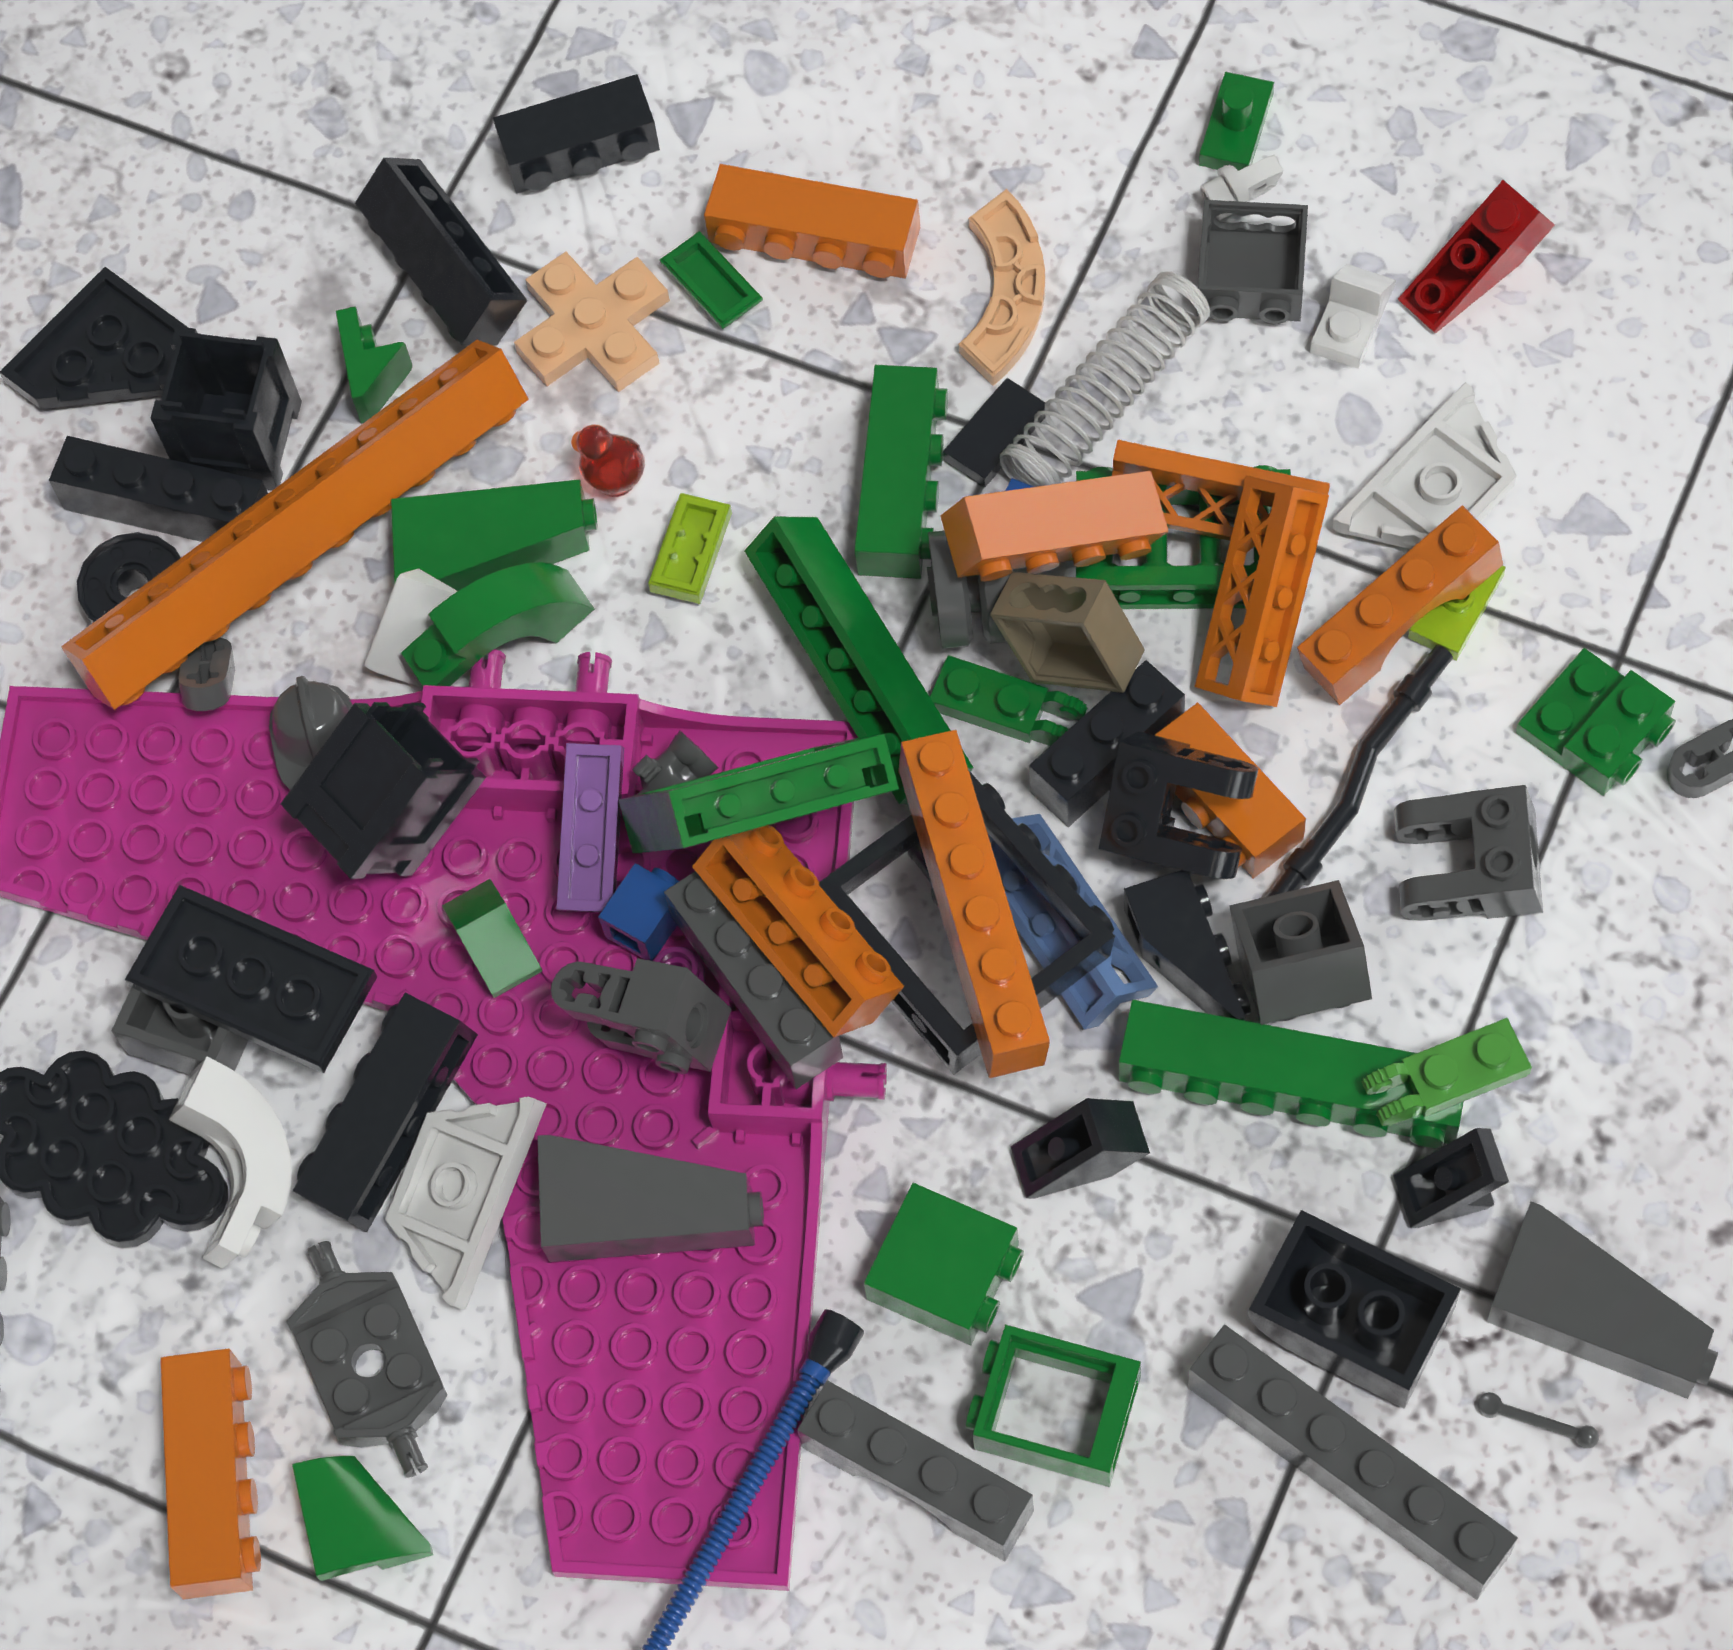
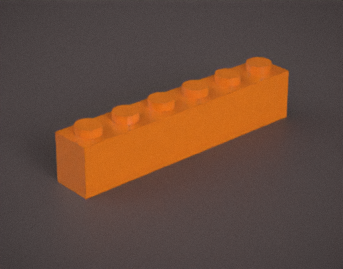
[898,730,1050,1078]

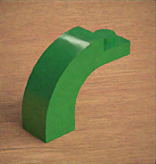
[401,562,595,686]

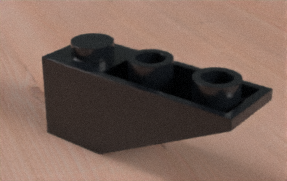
[1124,870,1251,1021]

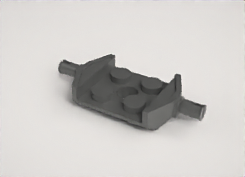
[286,1241,448,1478]

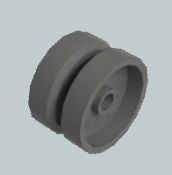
[927,530,1011,650]

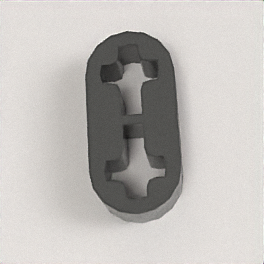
[178,637,235,711]
[1667,719,1733,798]

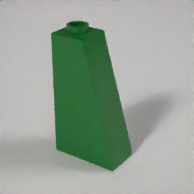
[391,479,598,591]

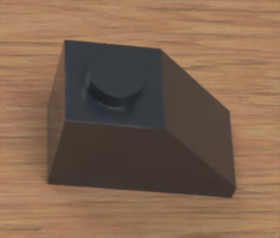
[1010,1098,1150,1199]

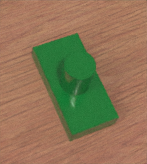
[1199,71,1274,171]

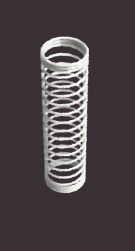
[1000,271,1210,487]

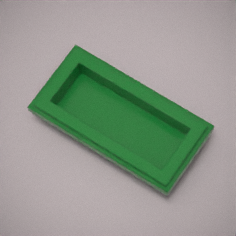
[660,231,763,329]

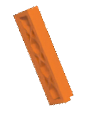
[1112,440,1330,557]
[1194,475,1329,707]

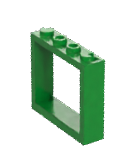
[619,734,899,853]

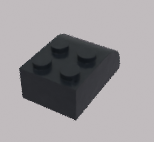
[1248,1210,1461,1409]

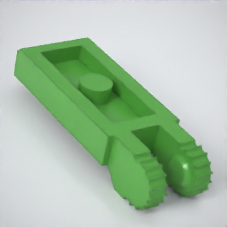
[1361,1018,1532,1127]

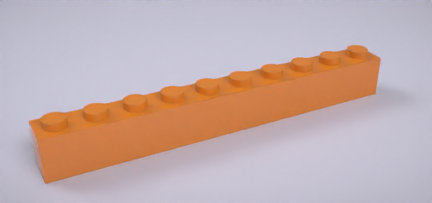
[61,339,529,710]

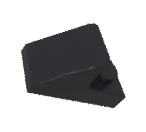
[1393,1128,1509,1228]

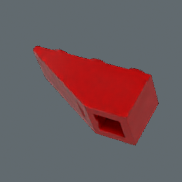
[1398,180,1555,333]

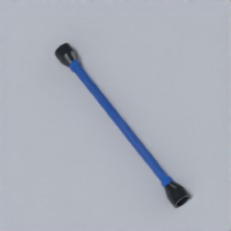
[642,1309,864,1650]

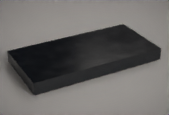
[125,885,377,1073]

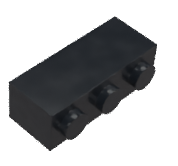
[493,74,660,194]
[1029,660,1185,828]

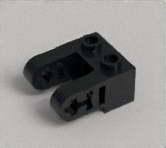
[1098,731,1258,879]

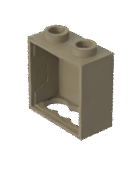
[990,572,1145,693]

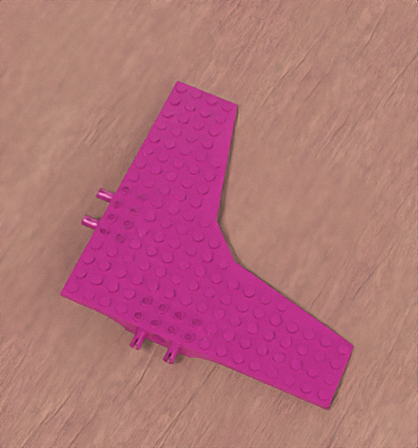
[0,649,887,1591]

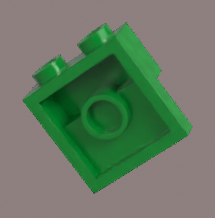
[1516,648,1676,796]

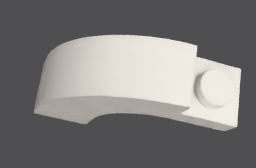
[169,1057,292,1268]

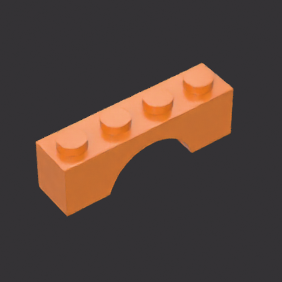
[1297,505,1503,705]

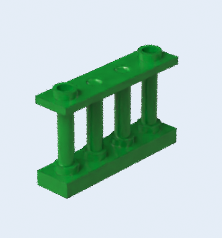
[1076,465,1291,609]

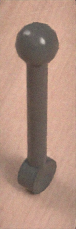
[1478,1392,1599,1448]

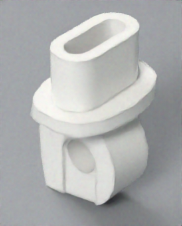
[1200,154,1284,221]

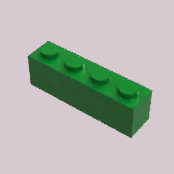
[855,364,948,579]

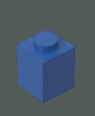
[598,863,679,961]

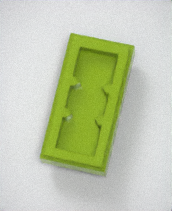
[648,493,732,604]
[1408,566,1506,661]

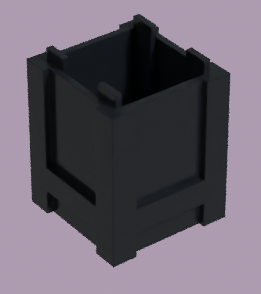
[150,326,302,491]
[281,702,486,879]

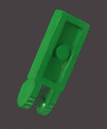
[930,655,1088,746]

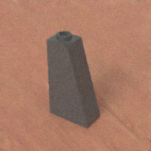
[538,1135,764,1262]
[1487,1202,1718,1399]

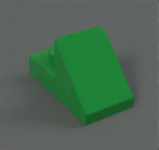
[336,306,413,424]

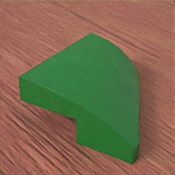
[292,1456,434,1581]

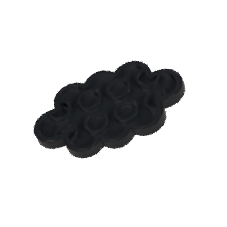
[0,1051,228,1248]

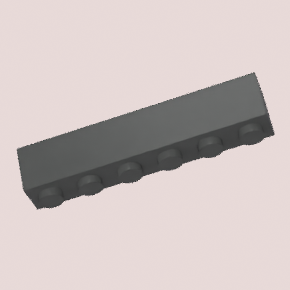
[1188,1324,1518,1600]

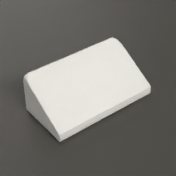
[364,568,457,688]

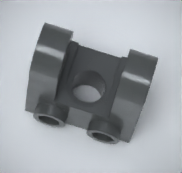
[1394,785,1543,921]
[551,958,732,1074]

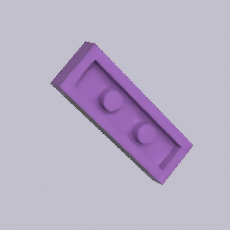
[557,743,625,913]

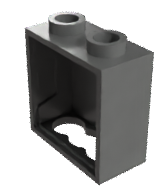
[1197,200,1308,324]

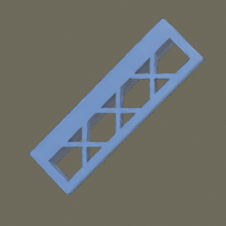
[988,814,1158,1030]

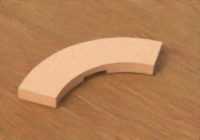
[958,189,1045,386]

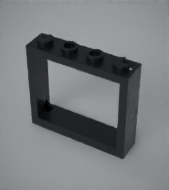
[819,772,1115,1075]

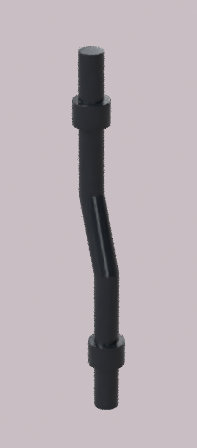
[1266,645,1453,897]

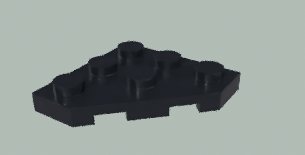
[0,267,189,409]

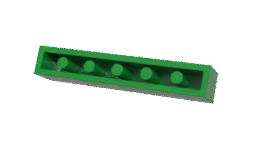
[744,516,974,804]
[1119,999,1464,1148]

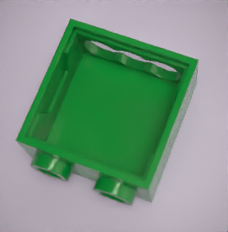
[863,1183,1024,1346]

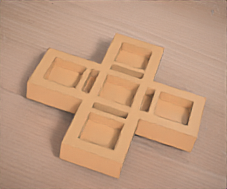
[514,251,670,392]

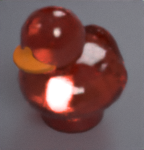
[571,424,645,497]

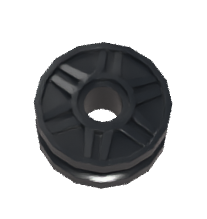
[77,532,181,624]

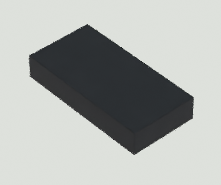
[943,378,1046,487]

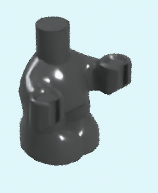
[632,730,719,794]

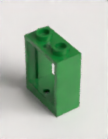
[966,1324,1141,1487]

